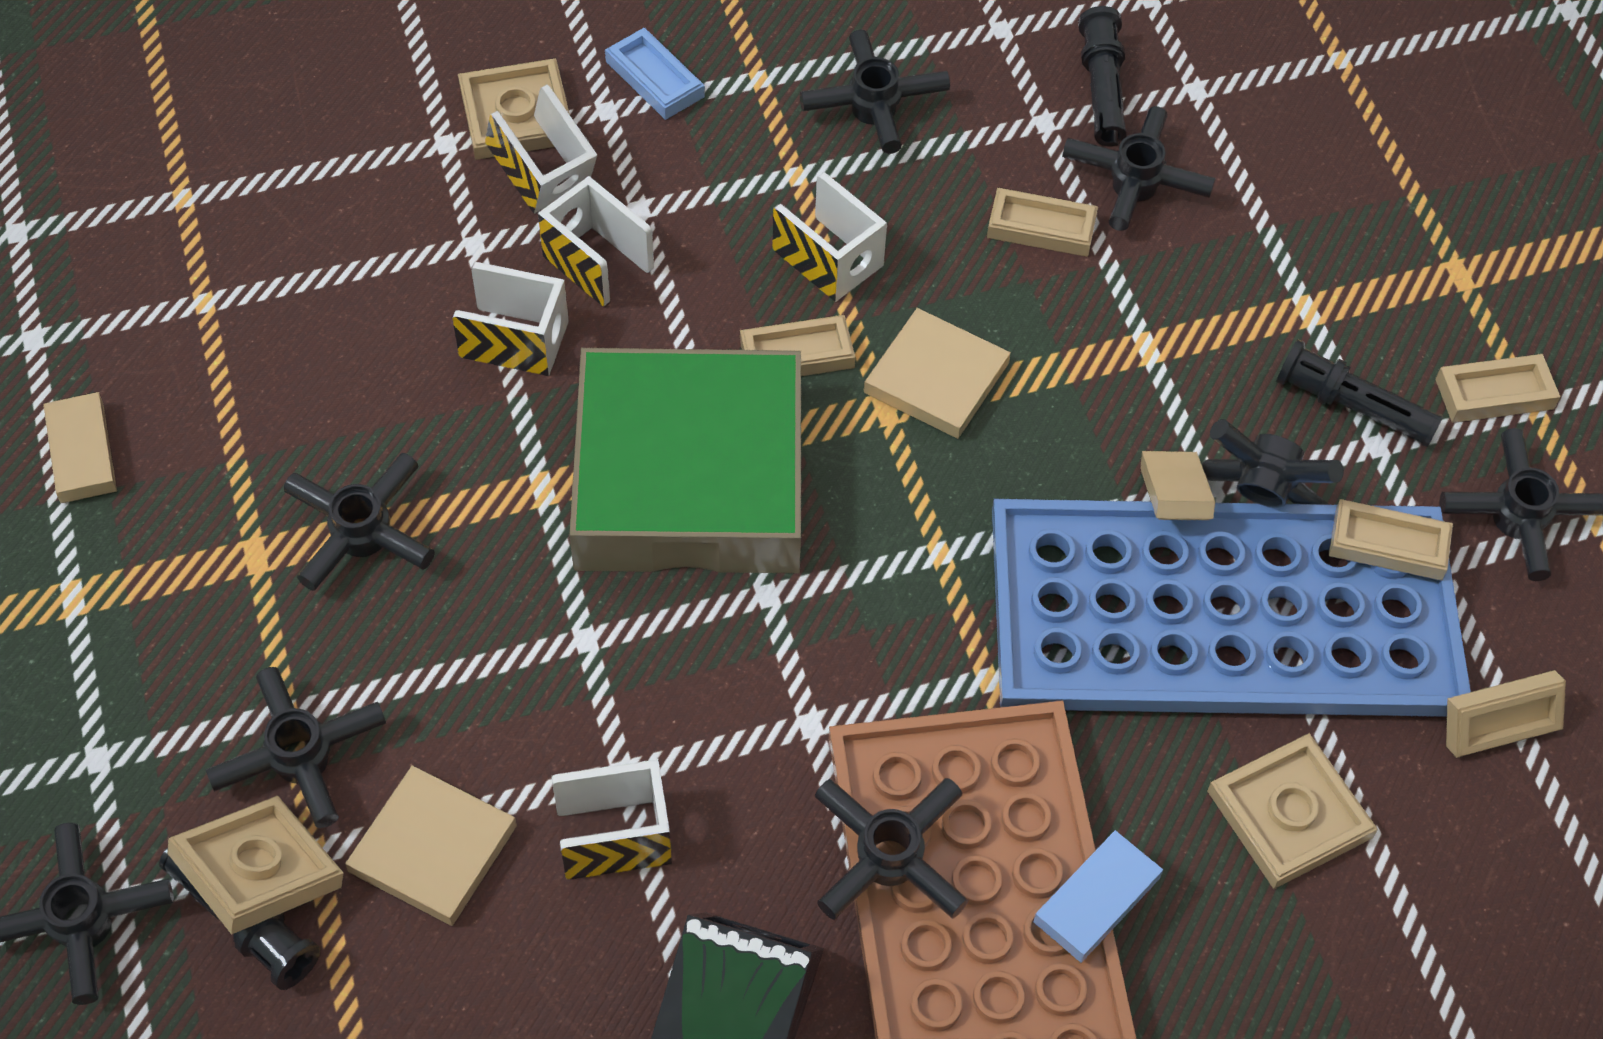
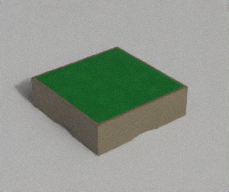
[570,348,801,573]

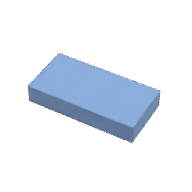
[605,28,705,120]
[1033,830,1163,963]

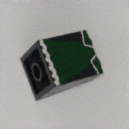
[651,912,824,1039]

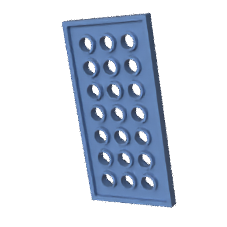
[992,499,1471,716]

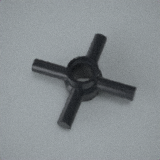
[800,30,950,154]
[1062,106,1216,231]
[1202,419,1344,508]
[1439,428,1603,581]
[284,453,435,591]
[205,667,386,828]
[815,778,969,920]
[0,823,174,1005]

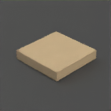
[458,58,570,160]
[864,308,1011,439]
[1207,733,1378,889]
[345,766,517,926]
[167,796,343,935]

